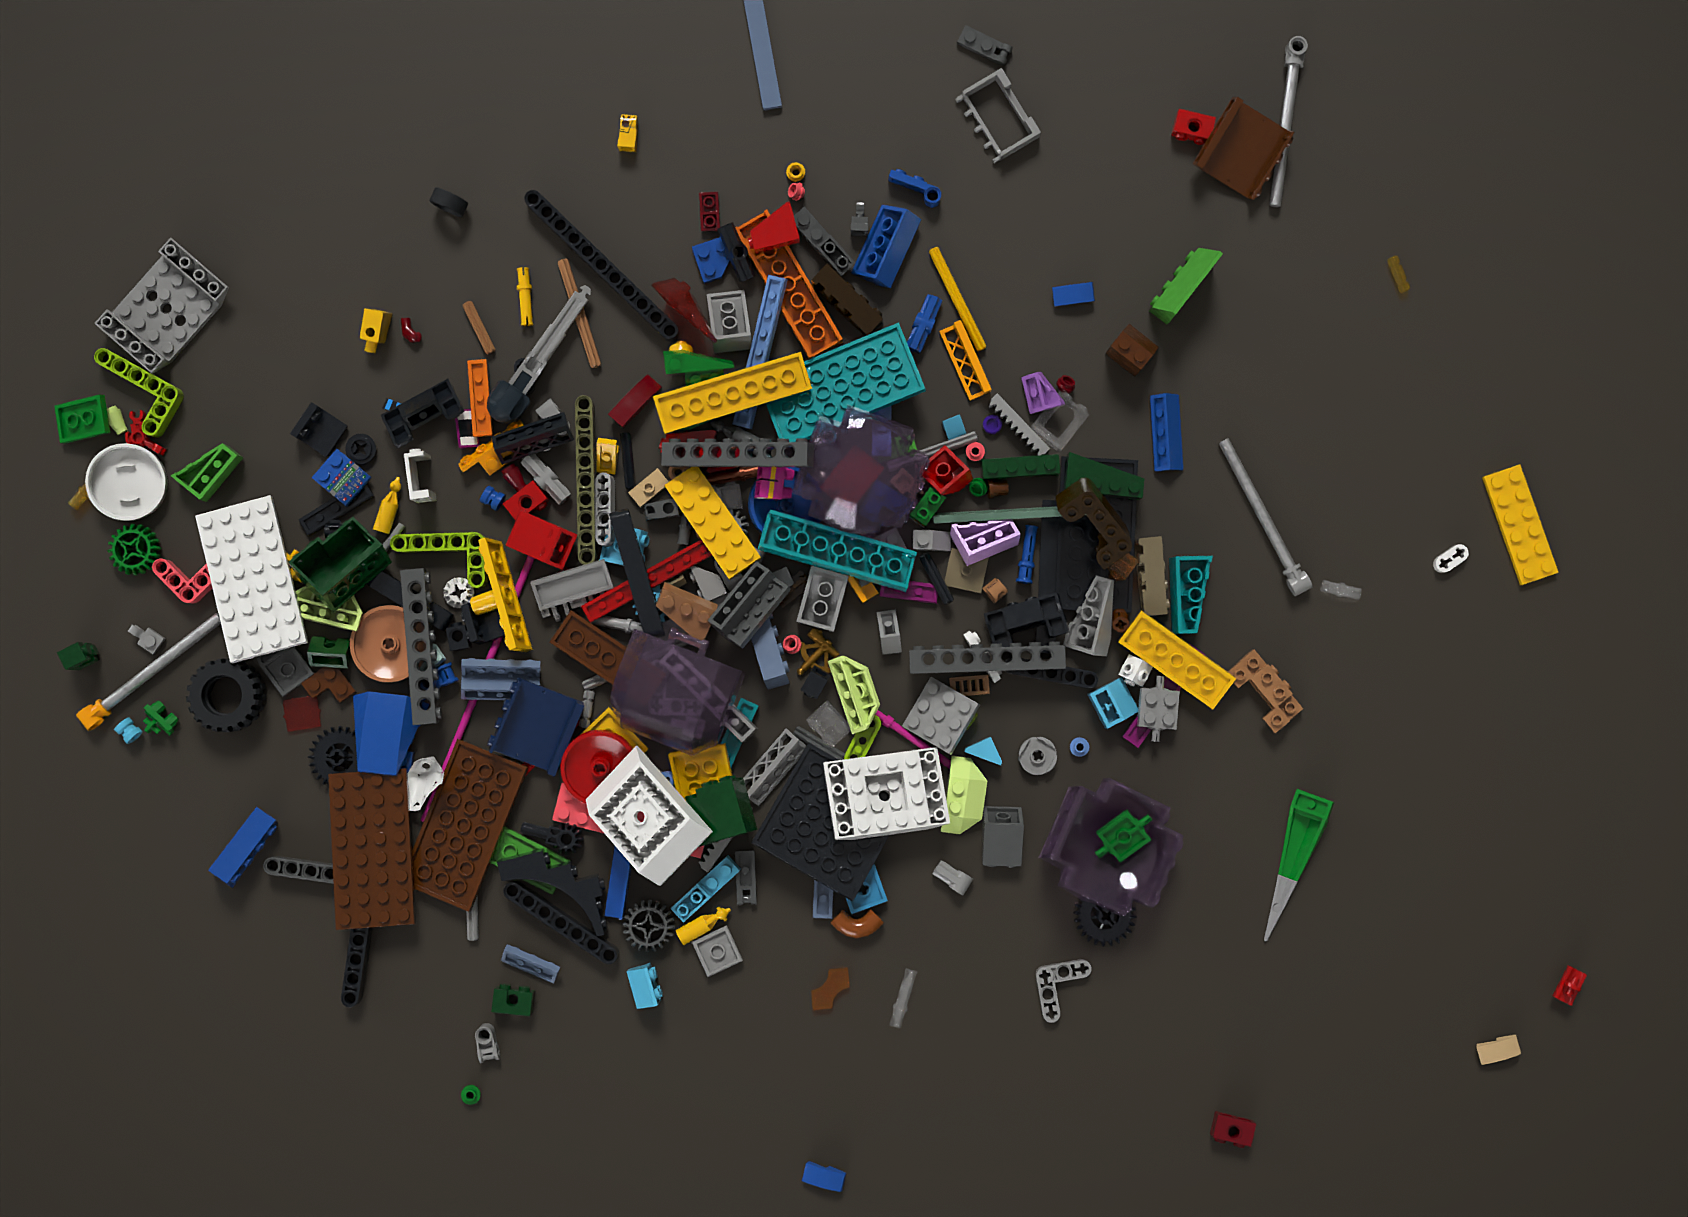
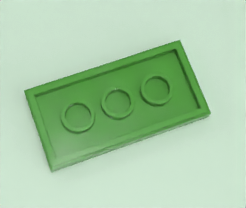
[491,826,571,895]

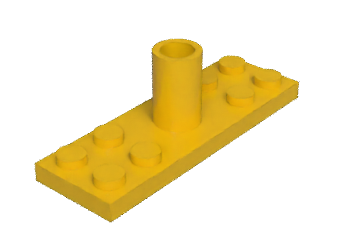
[470,538,533,652]

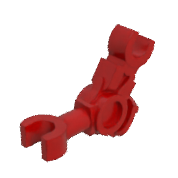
[125,410,167,456]

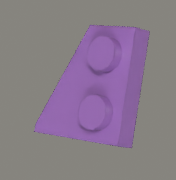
[1021,372,1065,414]

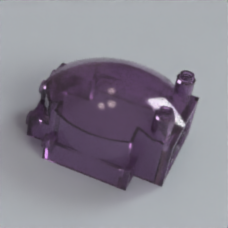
[792,404,930,539]
[1039,778,1183,916]

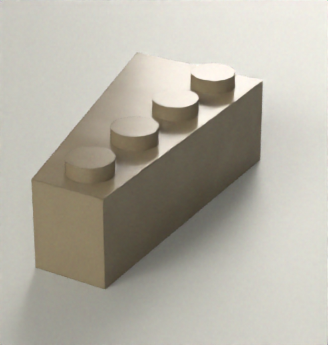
[1134,536,1170,616]

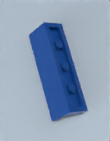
[1150,393,1183,472]
[604,846,632,920]

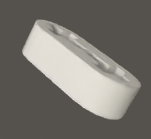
[1433,544,1469,573]

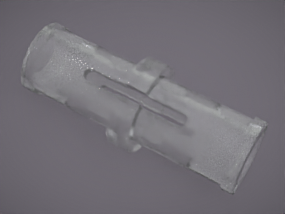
[1320,579,1362,600]

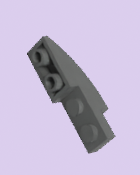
[794,206,855,276]

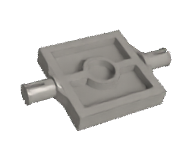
[1137,676,1180,742]

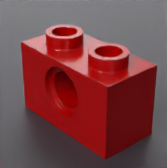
[1171,109,1216,145]
[503,481,549,520]

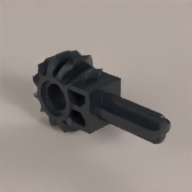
[520,822,584,856]

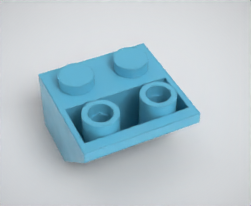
[1087,677,1138,729]
[627,963,663,1009]

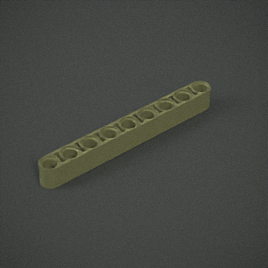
[575,395,597,565]

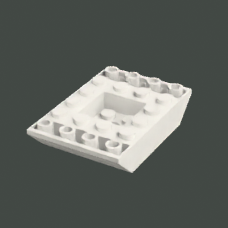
[586,746,713,886]
[823,747,950,840]

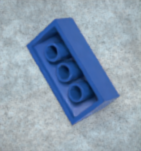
[851,204,921,288]

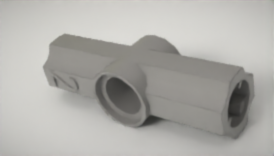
[521,454,572,505]

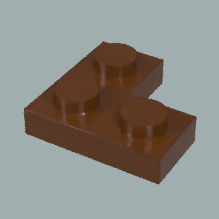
[301,667,356,703]

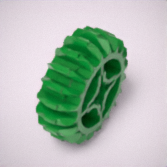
[107,524,162,576]

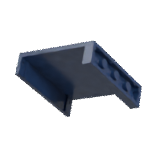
[487,677,584,777]

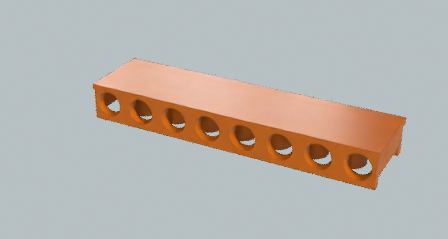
[735,209,843,359]

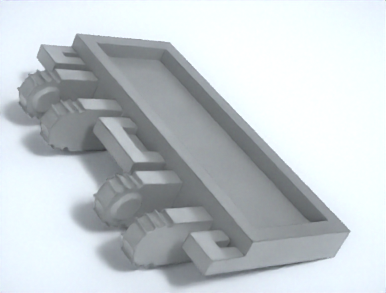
[530,559,614,622]

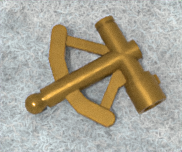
[797,627,840,675]

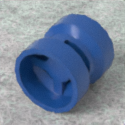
[479,486,506,511]

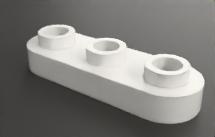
[963,631,1002,683]

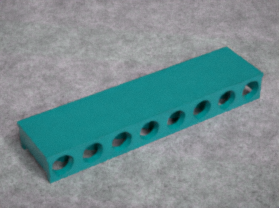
[757,509,917,592]

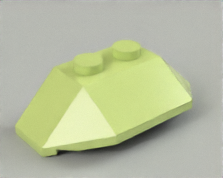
[296,586,363,631]
[828,656,880,734]
[941,756,987,834]

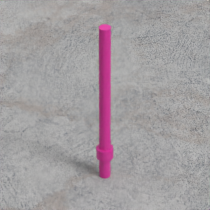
[875,710,951,769]

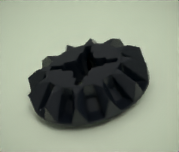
[345,434,377,464]

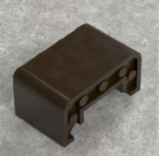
[1055,478,1132,570]

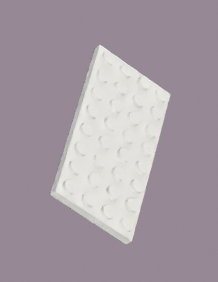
[195,495,308,664]

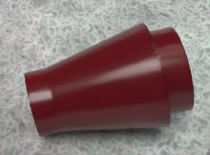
[501,463,526,492]

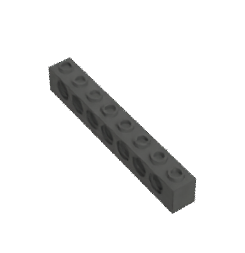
[661,438,814,467]
[400,568,442,725]
[909,642,1066,674]

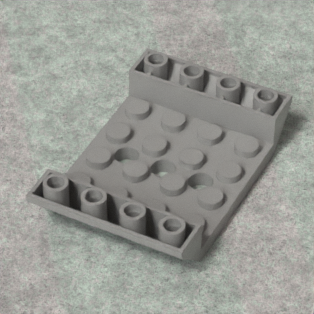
[94,237,229,374]

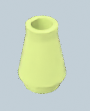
[107,405,128,435]

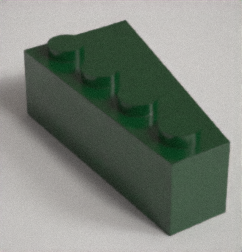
[1064,452,1144,500]

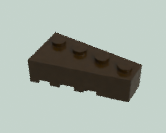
[811,264,883,336]

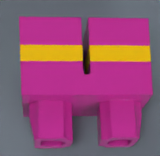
[754,467,794,501]

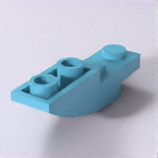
[670,855,741,923]

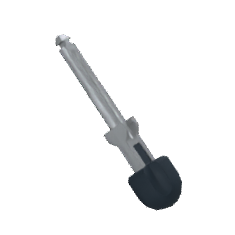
[487,285,591,423]

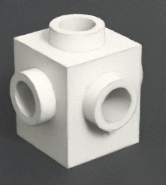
[1118,654,1153,687]

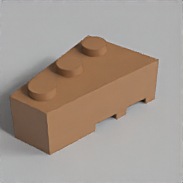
[656,582,718,645]

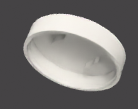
[85,443,168,521]

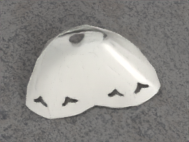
[408,757,444,811]

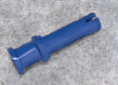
[1016,525,1038,584]

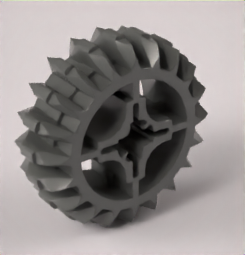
[623,899,675,952]

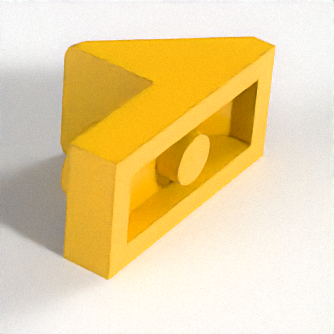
[596,438,619,474]

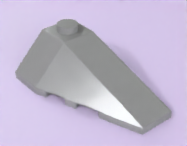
[1063,576,1114,657]

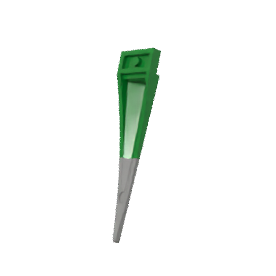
[1264,789,1335,942]

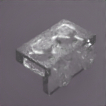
[806,700,851,748]

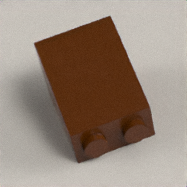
[1105,324,1159,377]

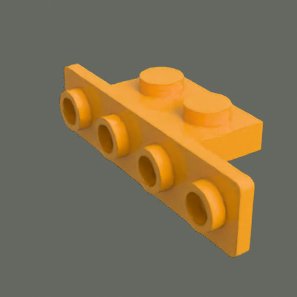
[458,420,524,476]

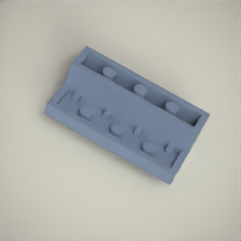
[461,658,540,700]

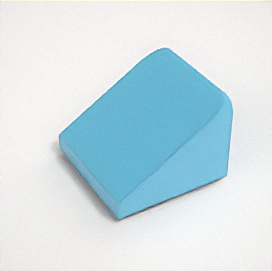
[942,414,966,440]

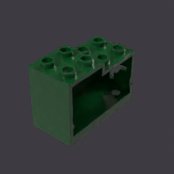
[288,517,392,613]
[684,775,758,847]

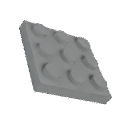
[902,677,980,755]

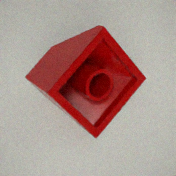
[916,445,973,496]

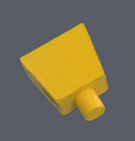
[360,308,392,353]

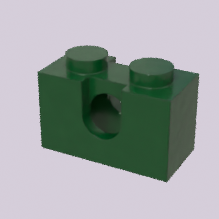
[307,636,352,669]
[57,642,100,670]
[491,984,535,1016]

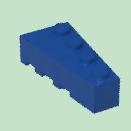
[208,807,278,888]

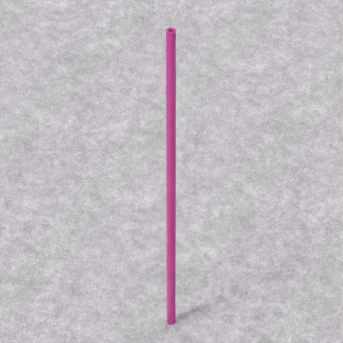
[420,556,535,822]

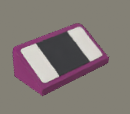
[455,409,480,449]

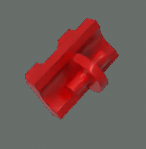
[1553,965,1587,1006]

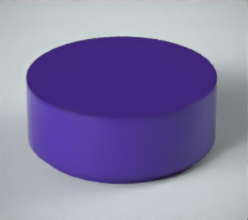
[983,415,1002,435]

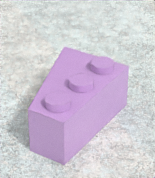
[950,519,1021,566]

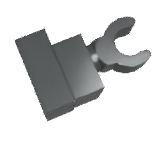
[851,202,868,236]

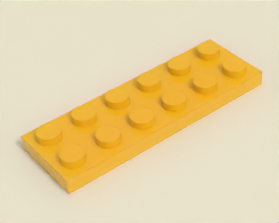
[1482,464,1559,585]
[664,467,761,580]
[1118,610,1236,709]

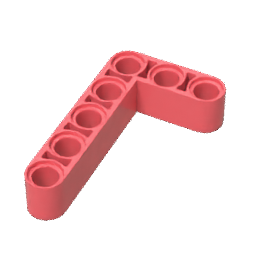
[152,559,212,604]

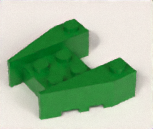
[663,350,734,431]

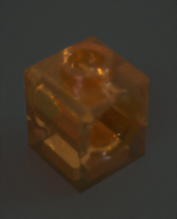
[1108,553,1139,581]

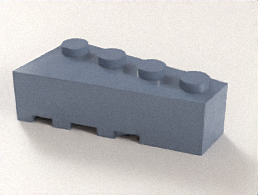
[751,614,790,690]

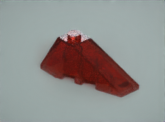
[651,278,717,343]

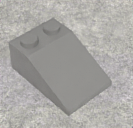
[707,290,752,354]
[796,566,849,632]

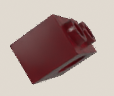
[1210,1111,1256,1148]

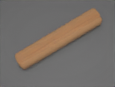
[463,301,495,354]

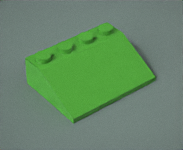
[1149,248,1223,325]

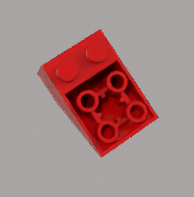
[505,510,577,570]

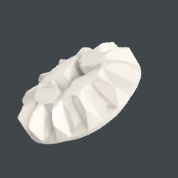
[443,577,474,608]

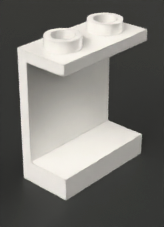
[404,449,437,503]

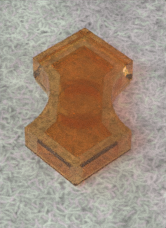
[811,967,850,1010]

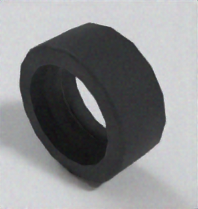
[429,187,468,217]

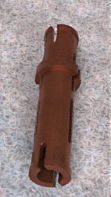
[704,467,758,486]

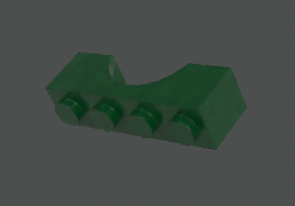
[981,454,1060,481]

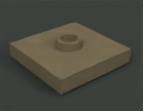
[944,548,989,594]

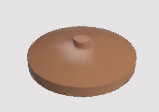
[350,605,426,682]

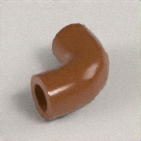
[830,909,884,938]

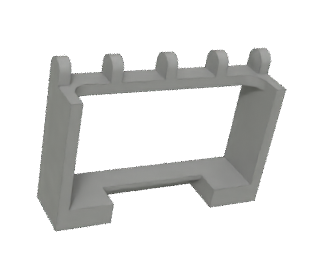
[955,68,1041,164]

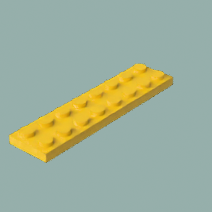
[653,352,812,434]

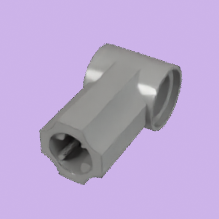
[932,860,973,895]

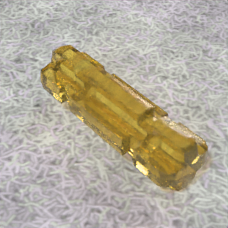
[1387,255,1410,293]

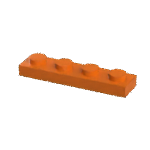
[467,359,493,437]

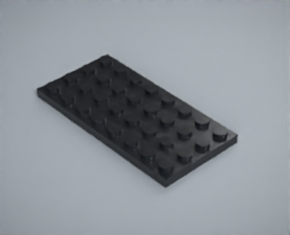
[1055,456,1138,613]

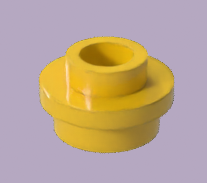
[786,162,805,182]

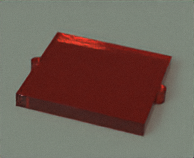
[283,696,321,732]

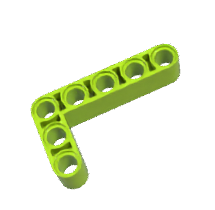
[94,348,184,438]
[390,532,488,589]

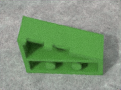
[171,443,243,502]

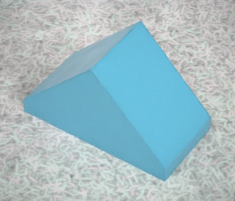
[964,737,1002,765]

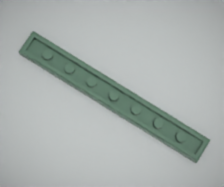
[933,506,1086,523]

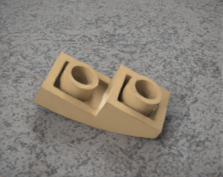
[1476,1035,1521,1065]

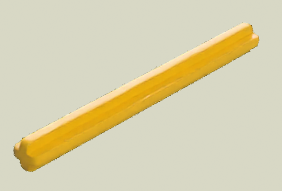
[929,247,986,351]

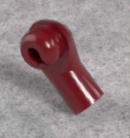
[401,318,422,343]

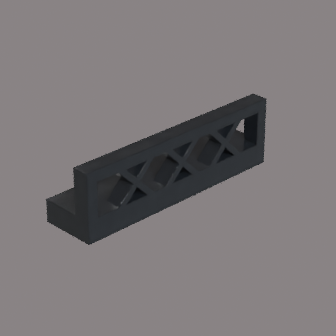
[492,412,574,465]

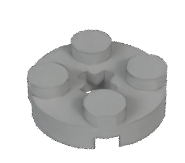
[1018,737,1057,775]

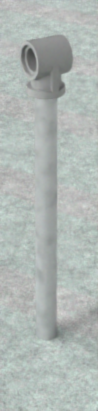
[1270,36,1308,207]
[1219,438,1313,596]

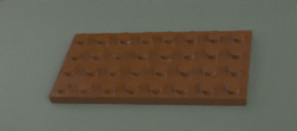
[412,739,529,912]
[328,768,416,930]

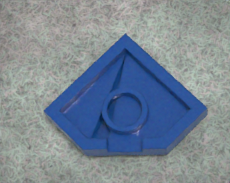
[692,237,730,284]

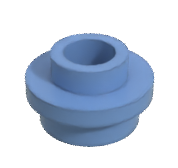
[1070,737,1089,757]

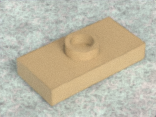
[628,468,669,507]

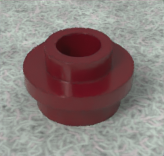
[1056,375,1075,393]

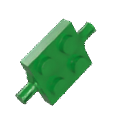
[1095,809,1153,862]

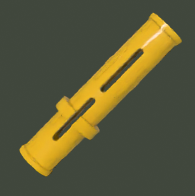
[517,267,533,326]

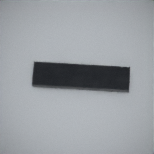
[298,484,375,536]

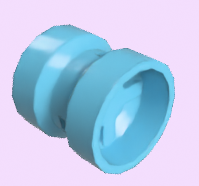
[114,717,143,744]

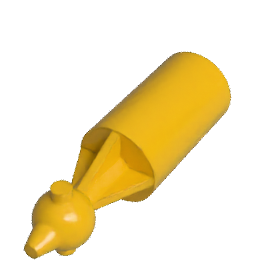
[373,477,401,534]
[676,906,731,945]

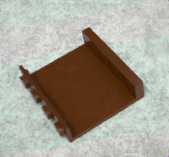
[1192,97,1295,200]

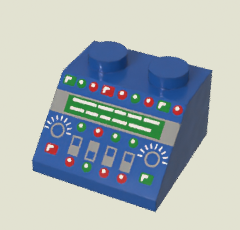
[312,449,372,507]

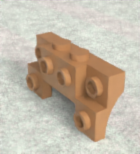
[1227,649,1303,733]

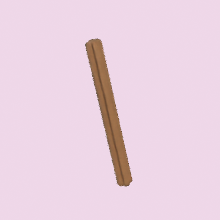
[558,259,601,368]

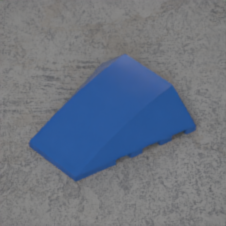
[353,691,429,776]

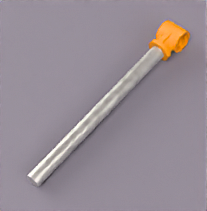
[76,613,221,731]

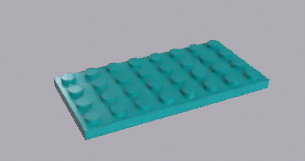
[766,322,926,442]

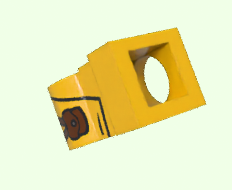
[617,114,638,152]

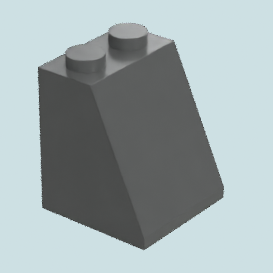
[982,806,1024,868]

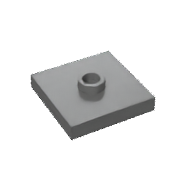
[692,925,743,977]

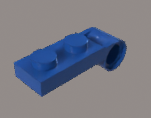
[888,169,941,207]

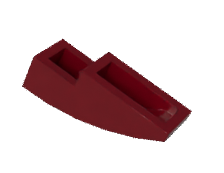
[608,374,662,429]

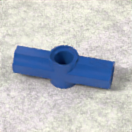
[907,294,943,353]

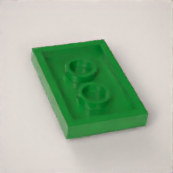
[54,395,110,443]

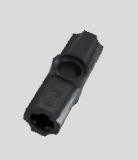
[717,222,755,282]

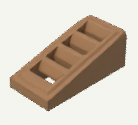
[949,675,990,696]

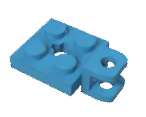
[846,864,888,914]

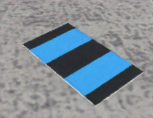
[382,398,401,410]

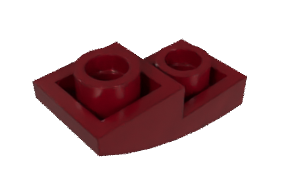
[699,192,720,231]

